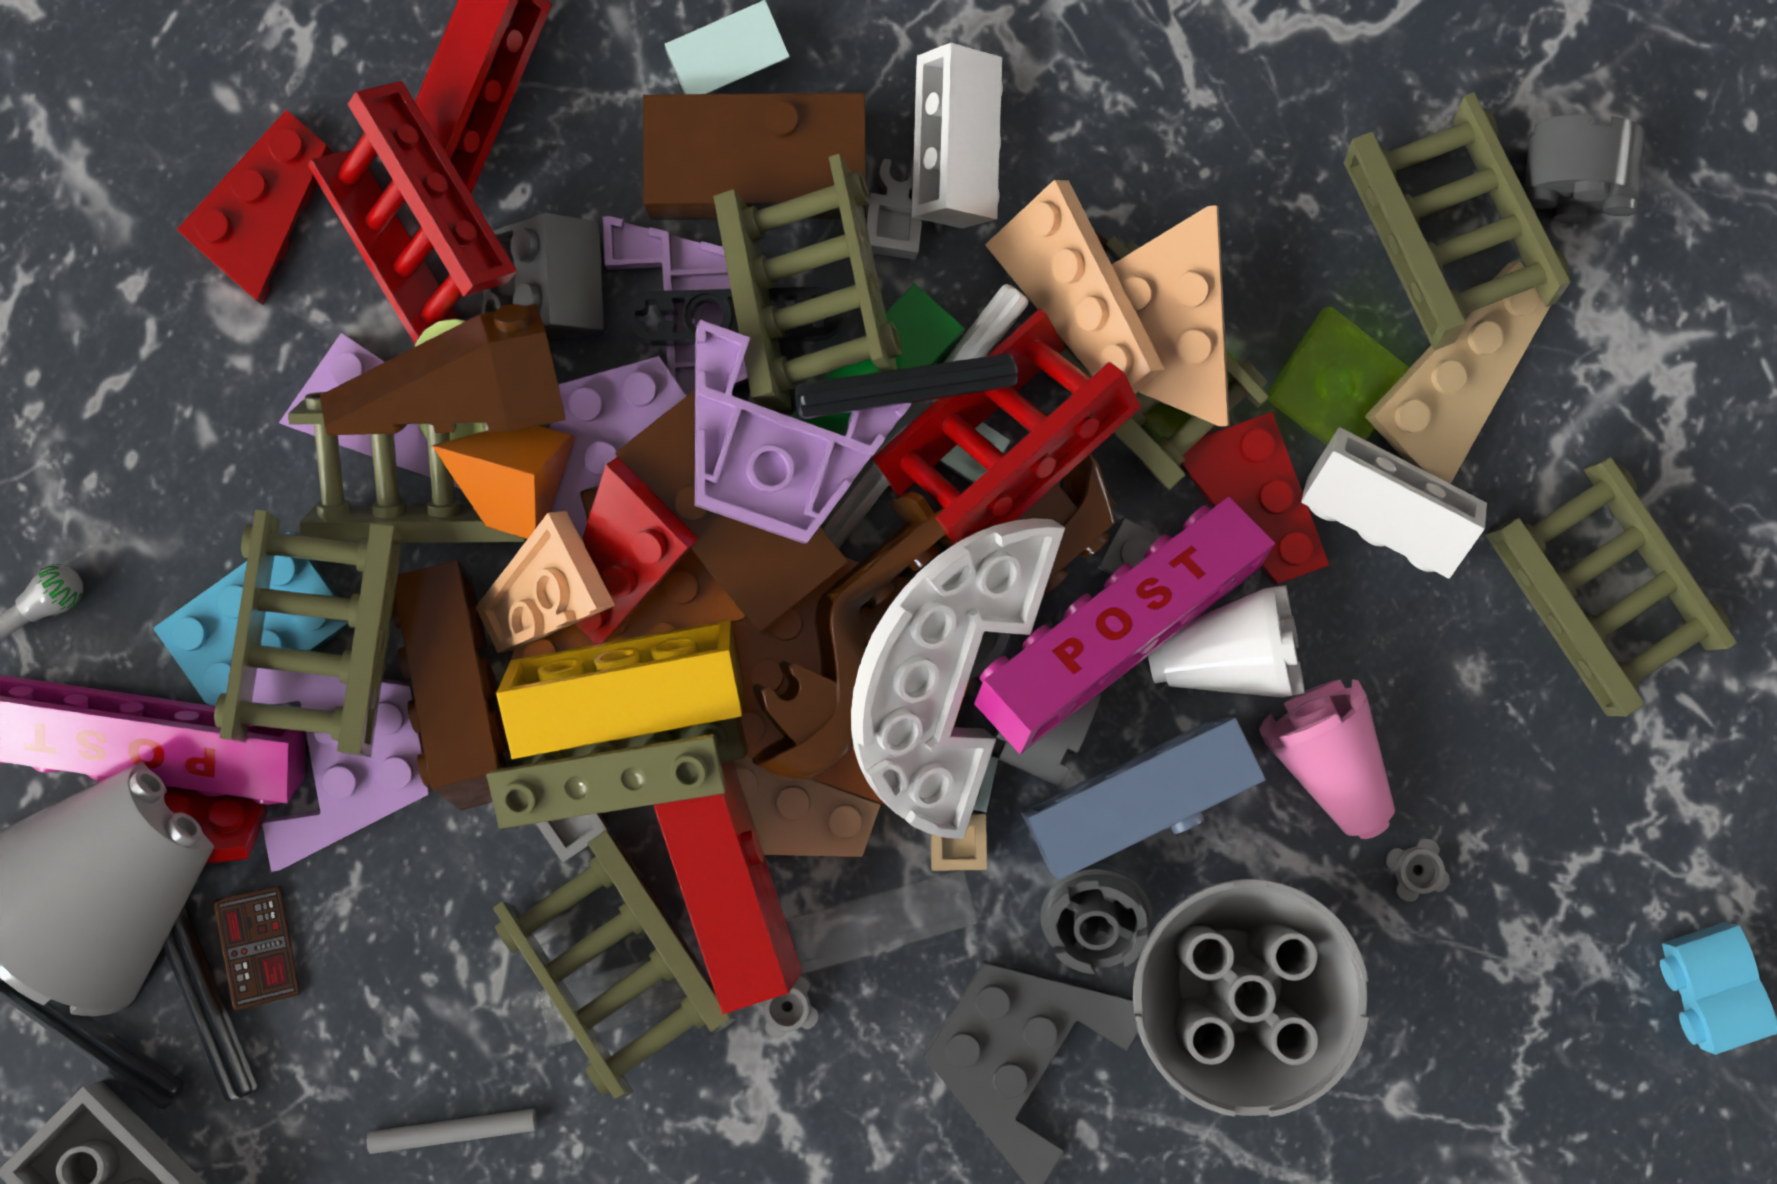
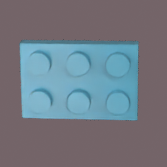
[153,532,349,706]

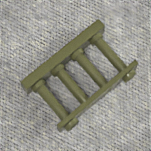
[1344,92,1570,351]
[713,154,903,414]
[1019,236,1269,492]
[288,392,526,543]
[1485,457,1737,716]
[214,509,403,757]
[486,717,748,829]
[493,830,737,1099]

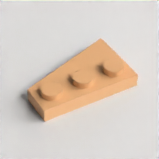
[476,511,615,653]
[721,756,881,857]

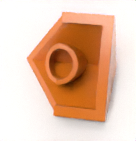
[432,426,576,539]

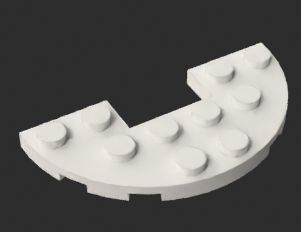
[851,518,1065,839]

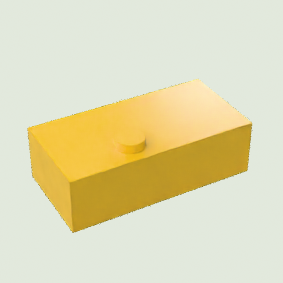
[496,620,744,759]

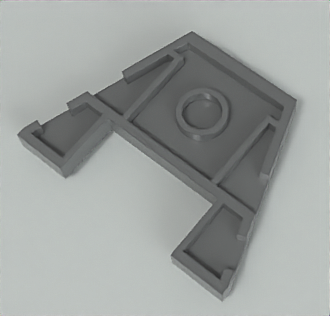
[924,961,1138,1184]

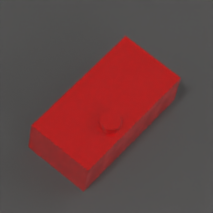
[653,760,802,1015]

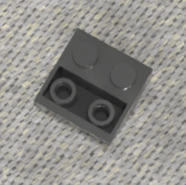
[481,213,604,340]

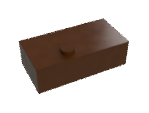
[643,93,866,220]
[615,390,848,633]

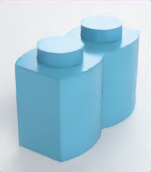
[1660,922,1777,1055]

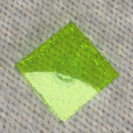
[1266,307,1409,446]

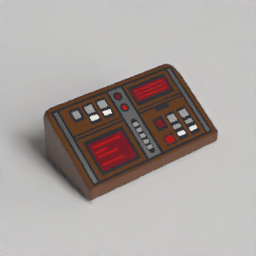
[214,886,301,1010]

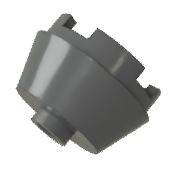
[1040,861,1154,974]

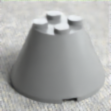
[1133,879,1369,1117]

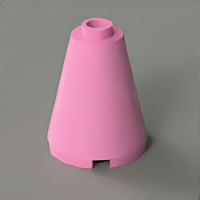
[1259,679,1395,839]

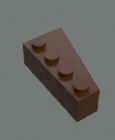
[392,560,509,810]

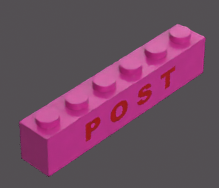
[974,497,1275,755]
[0,675,306,805]

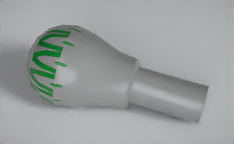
[0,564,84,642]

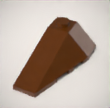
[320,304,566,435]

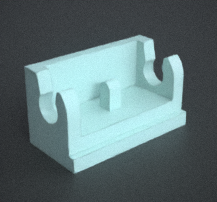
[665,0,790,94]

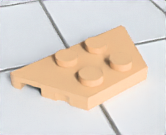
[1112,205,1230,426]

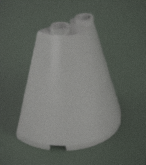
[0,761,214,1016]

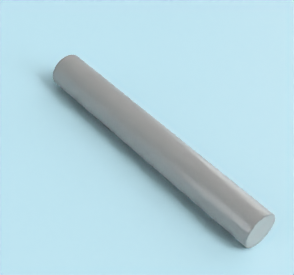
[366,1108,537,1154]

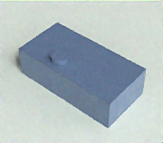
[1021,717,1266,881]

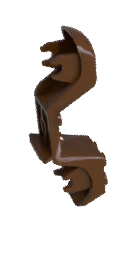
[752,454,1116,781]

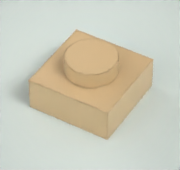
[930,813,987,871]

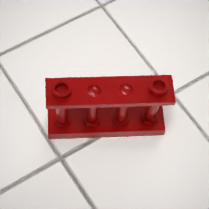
[308,81,517,344]
[872,309,1141,544]

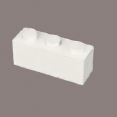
[912,43,1003,228]
[1301,427,1487,579]

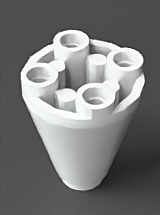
[1148,585,1305,698]

